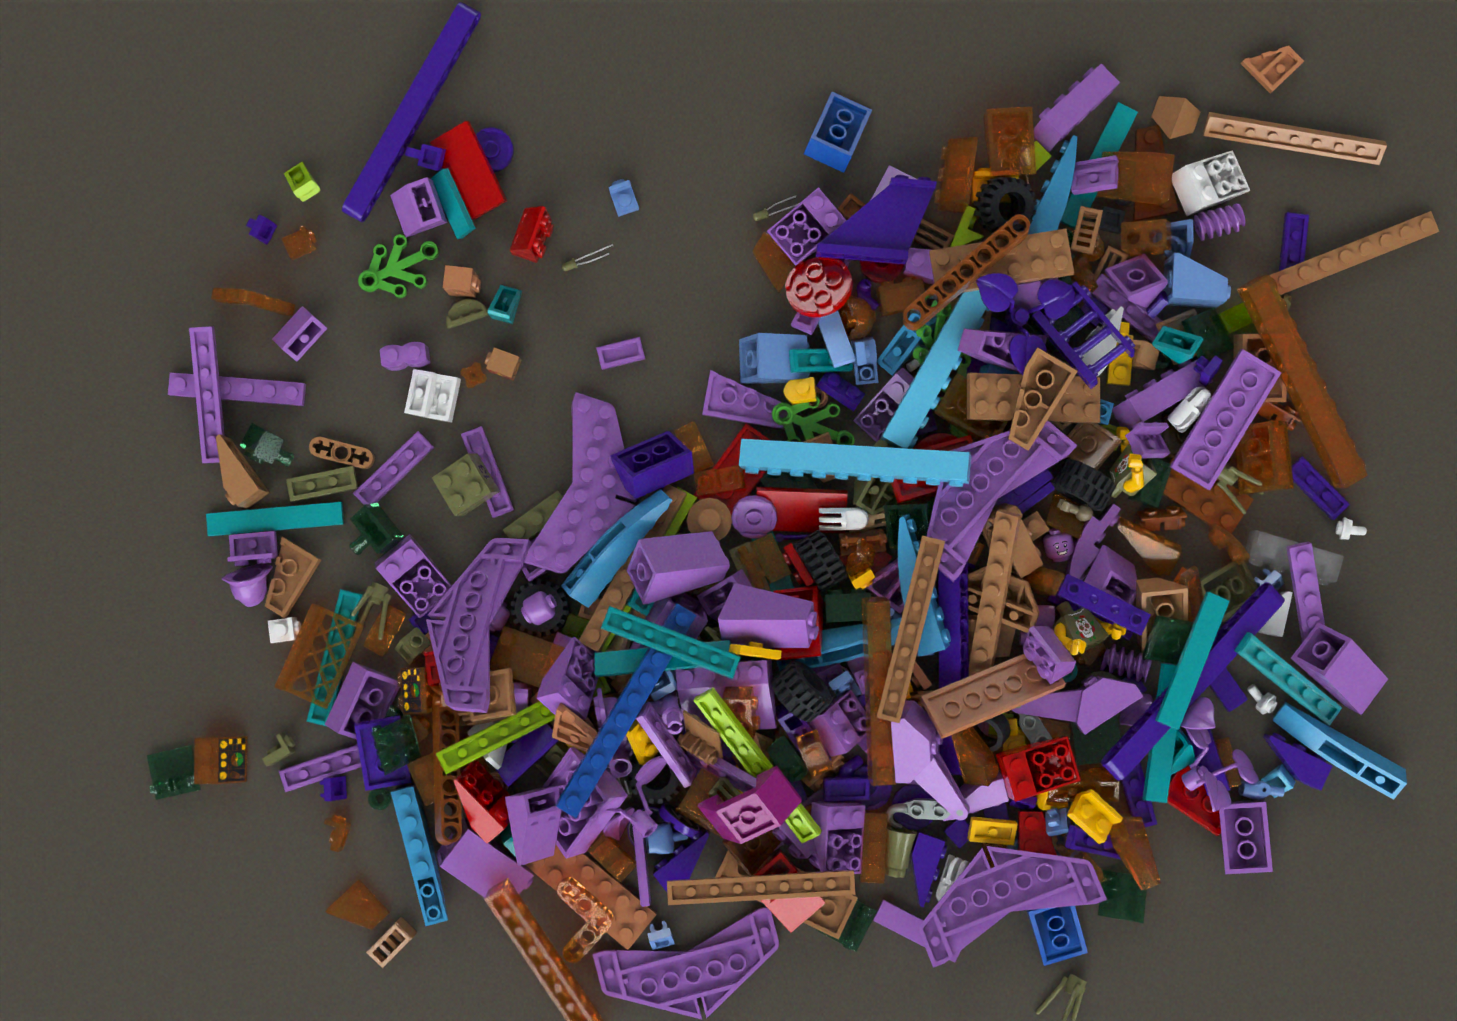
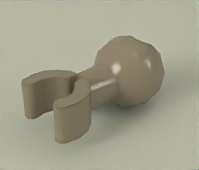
[1057,498,1093,522]

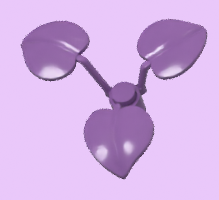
[1119,649,1215,729]
[1182,728,1259,812]
[590,756,667,841]

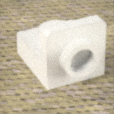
[268,617,302,643]

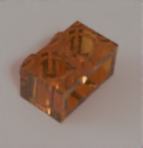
[1121,219,1171,256]
[722,687,760,739]
[588,833,637,883]

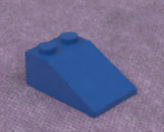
[804,92,872,173]
[1026,906,1088,966]

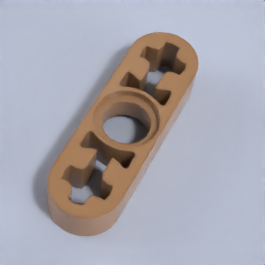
[309,437,375,469]

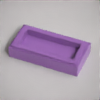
[596,337,645,370]

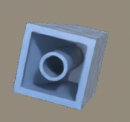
[1163,252,1231,309]
[739,333,810,384]

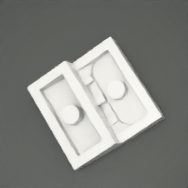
[404,369,461,423]

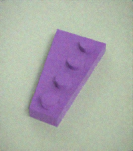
[702,370,787,430]

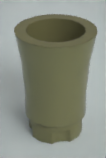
[884,826,917,878]

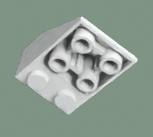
[1169,150,1250,216]
[1079,306,1124,377]

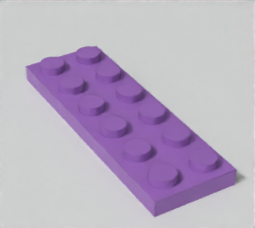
[1169,349,1282,490]

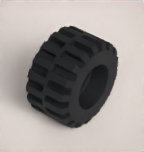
[974,177,1037,233]
[1052,459,1116,511]
[794,530,847,592]
[511,580,570,637]
[771,660,832,722]
[627,752,683,804]

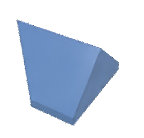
[1152,219,1194,258]

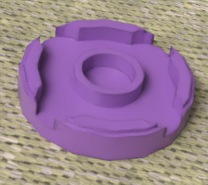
[732,495,777,539]

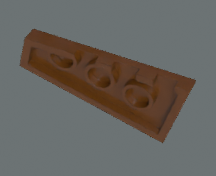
[1133,125,1178,222]

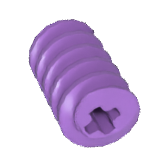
[1194,203,1245,241]
[1100,644,1152,682]

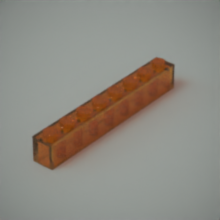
[862,597,896,786]
[484,878,604,1021]

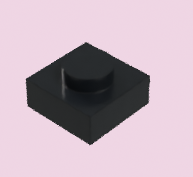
[1099,206,1126,235]

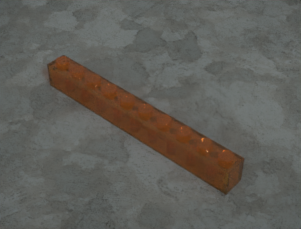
[1237,274,1368,489]

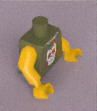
[1109,427,1157,498]
[1053,601,1126,656]

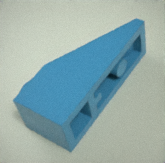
[876,313,937,376]

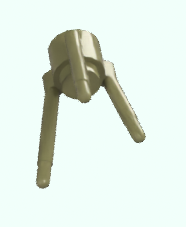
[1216,463,1264,514]
[351,582,391,640]
[1036,973,1087,1021]

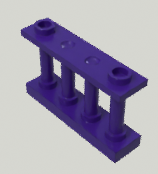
[1032,282,1135,389]
[1046,574,1151,641]

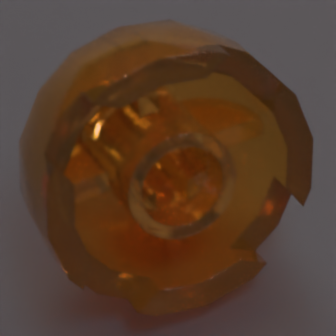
[839,296,876,341]

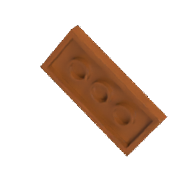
[1152,458,1254,537]

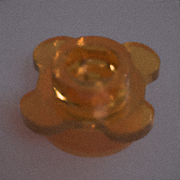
[460,362,487,388]

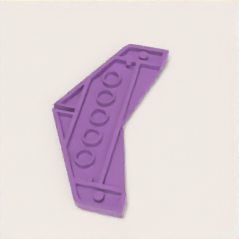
[524,392,637,573]
[927,421,1077,582]
[426,538,532,713]
[919,846,1107,968]
[593,906,779,1019]

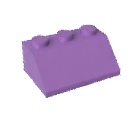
[325,662,402,739]
[1219,799,1273,874]

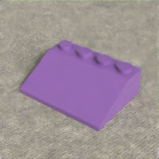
[676,659,777,731]
[543,747,628,859]

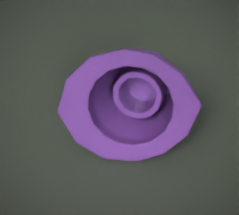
[222,564,273,607]

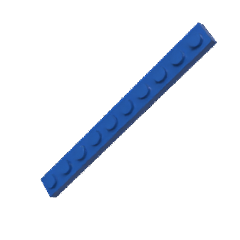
[555,603,697,818]

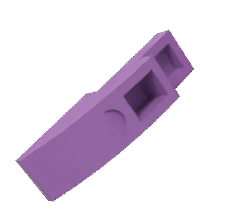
[1066,504,1121,581]
[772,822,820,869]

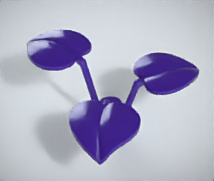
[976,273,1075,375]

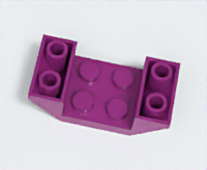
[698,766,802,844]

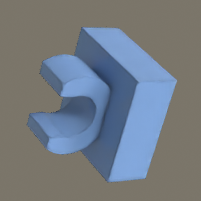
[1254,568,1284,591]
[1045,808,1071,837]
[647,921,675,950]

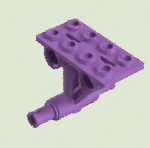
[593,688,683,778]

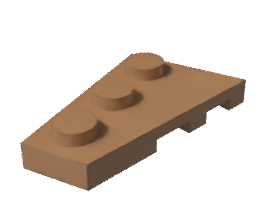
[265,537,321,618]

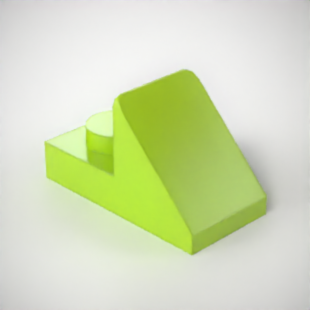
[284,162,321,202]
[950,205,984,247]

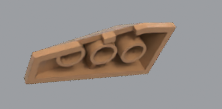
[1008,347,1078,451]

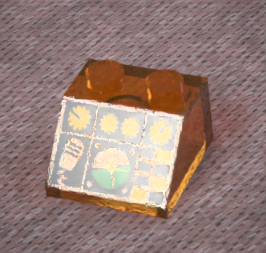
[397,667,433,714]
[194,736,247,784]

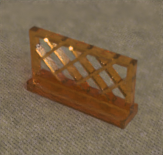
[274,603,365,709]

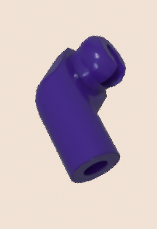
[857,279,880,313]
[836,755,863,777]

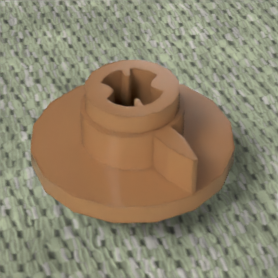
[687,498,732,541]

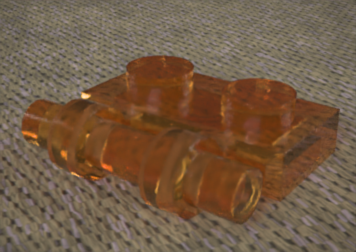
[737,533,791,589]

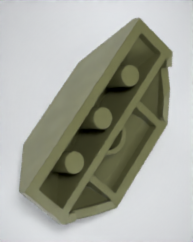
[853,439,915,515]

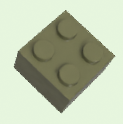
[432,453,500,516]

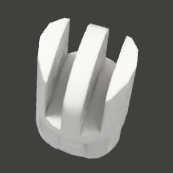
[1168,386,1211,433]
[819,508,869,531]
[936,854,970,902]

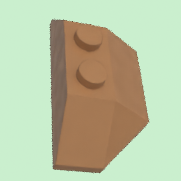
[968,566,1040,633]

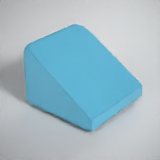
[1261,764,1295,798]

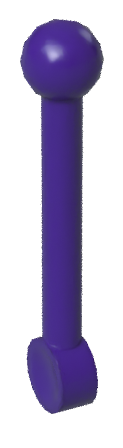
[775,533,810,542]

